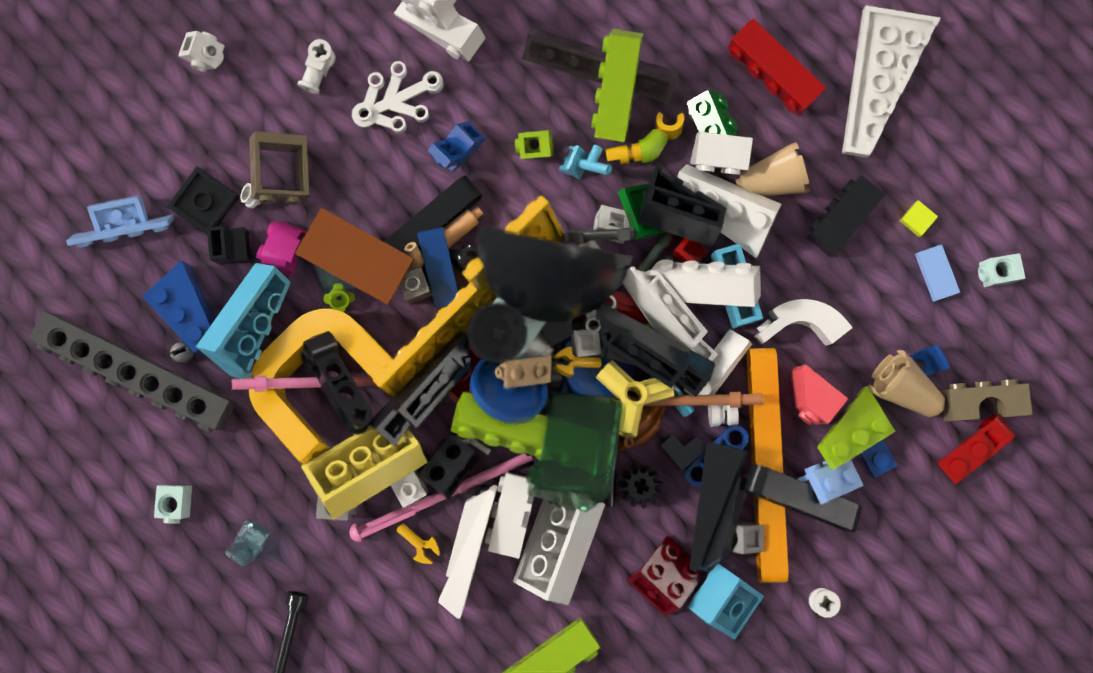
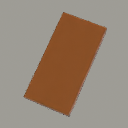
[295,208,414,306]

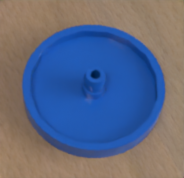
[560,326,635,402]
[470,359,548,424]

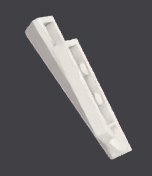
[622,266,718,361]
[438,485,498,619]

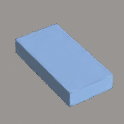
[915,244,960,302]

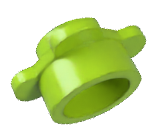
[324,283,355,312]

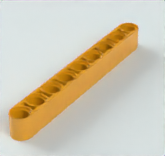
[746,348,788,583]

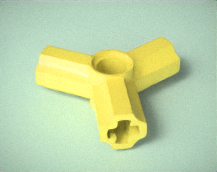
[596,360,675,438]

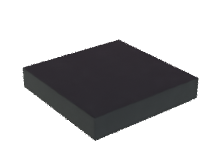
[167,166,240,235]

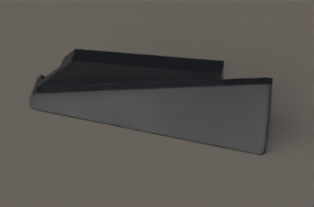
[595,304,715,397]

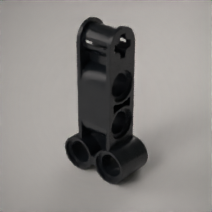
[301,331,372,435]

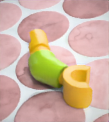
[605,112,684,165]

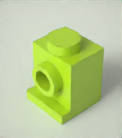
[515,129,554,159]

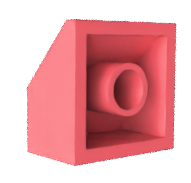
[790,364,848,425]

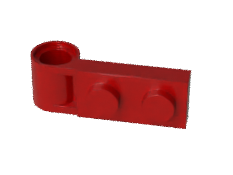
[936,414,1016,485]

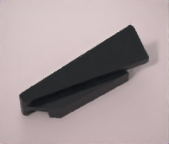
[368,331,471,447]
[690,442,748,572]

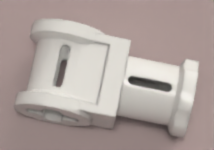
[297,39,336,94]

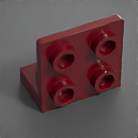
[626,536,705,617]

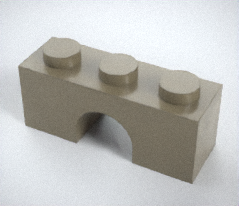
[940,379,1032,421]

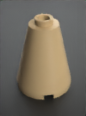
[735,142,810,196]
[869,350,945,417]

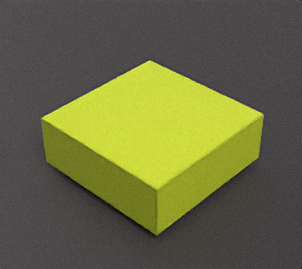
[899,200,938,237]

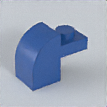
[427,121,486,172]

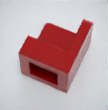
[671,238,708,263]

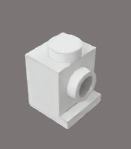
[593,205,630,244]

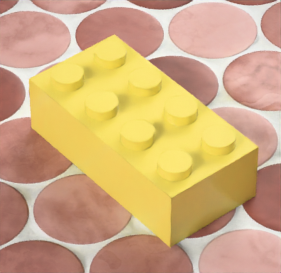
[301,426,427,520]

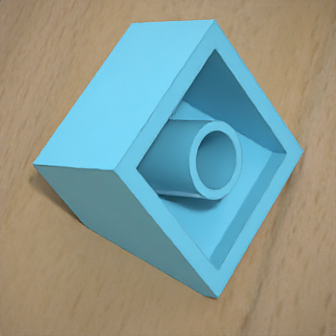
[688,563,764,640]

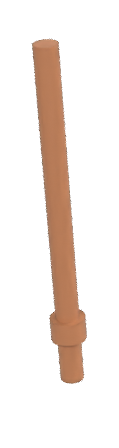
[603,392,763,408]

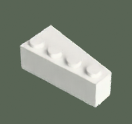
[677,164,782,258]

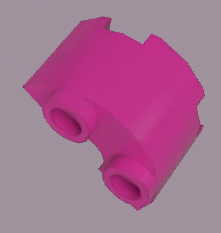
[257,221,307,279]

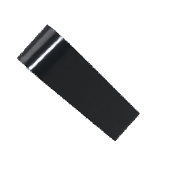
[383,175,483,255]
[744,464,862,533]

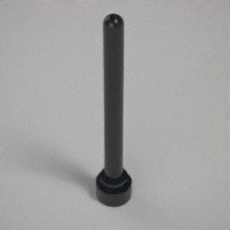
[273,591,309,673]

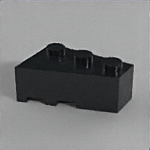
[637,164,727,247]

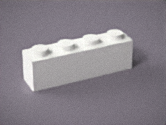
[651,259,761,307]

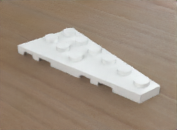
[842,6,940,158]

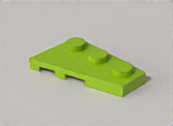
[817,386,895,470]

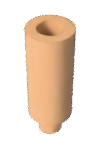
[444,206,483,248]

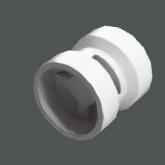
[708,405,739,427]

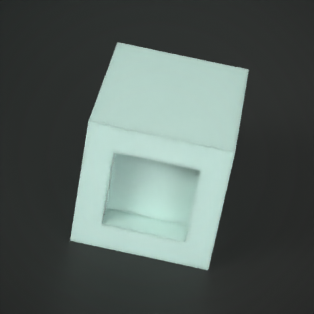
[978,253,1026,288]
[154,484,192,524]

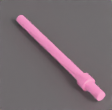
[232,376,378,392]

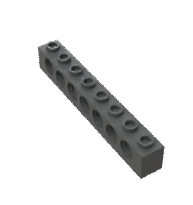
[29,311,237,432]

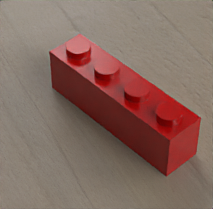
[727,18,826,116]

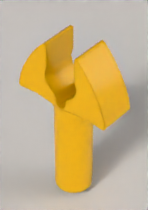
[552,346,602,377]
[397,523,440,564]

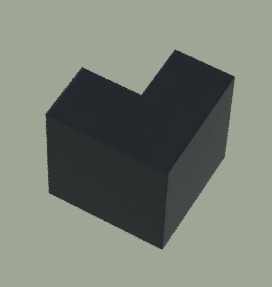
[207,226,252,265]
[658,434,706,471]

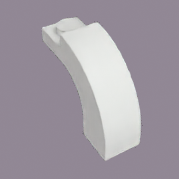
[753,299,852,346]

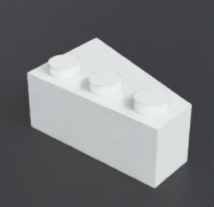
[485,472,538,559]

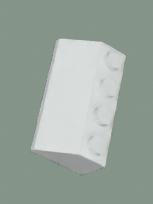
[513,484,605,605]

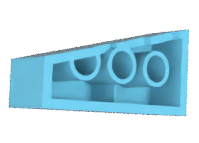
[196,263,291,379]

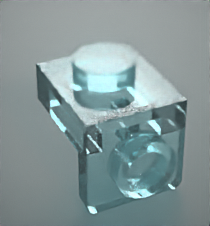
[224,519,271,568]

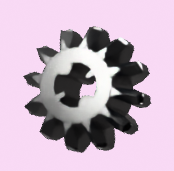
[618,463,663,509]

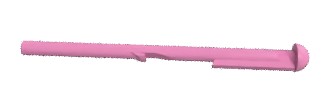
[349,453,533,542]

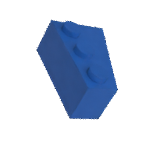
[142,261,215,356]

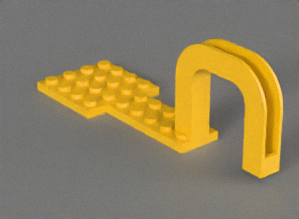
[249,196,564,464]

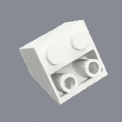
[690,132,753,175]

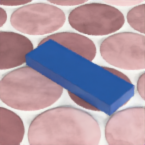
[417,227,459,308]

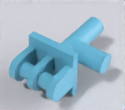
[559,145,612,179]

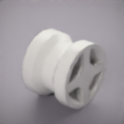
[809,588,840,618]

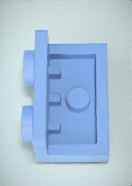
[798,459,864,504]

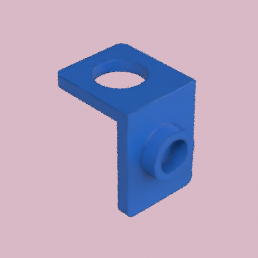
[910,345,950,376]

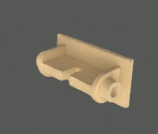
[495,355,551,388]

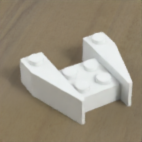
[394,0,486,62]

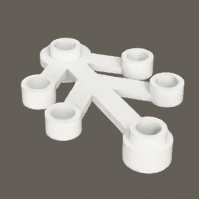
[352,61,444,134]

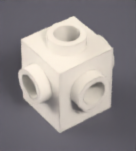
[178,31,225,72]

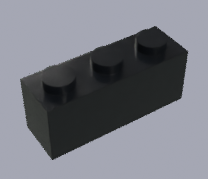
[806,175,885,257]

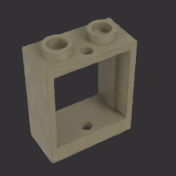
[249,131,309,205]

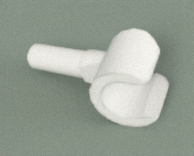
[456,436,491,455]

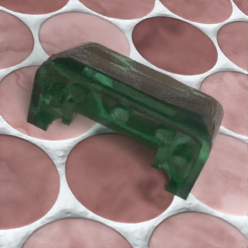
[526,391,622,512]

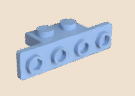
[66,195,175,248]

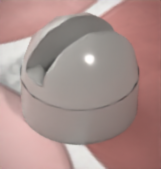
[170,342,194,363]

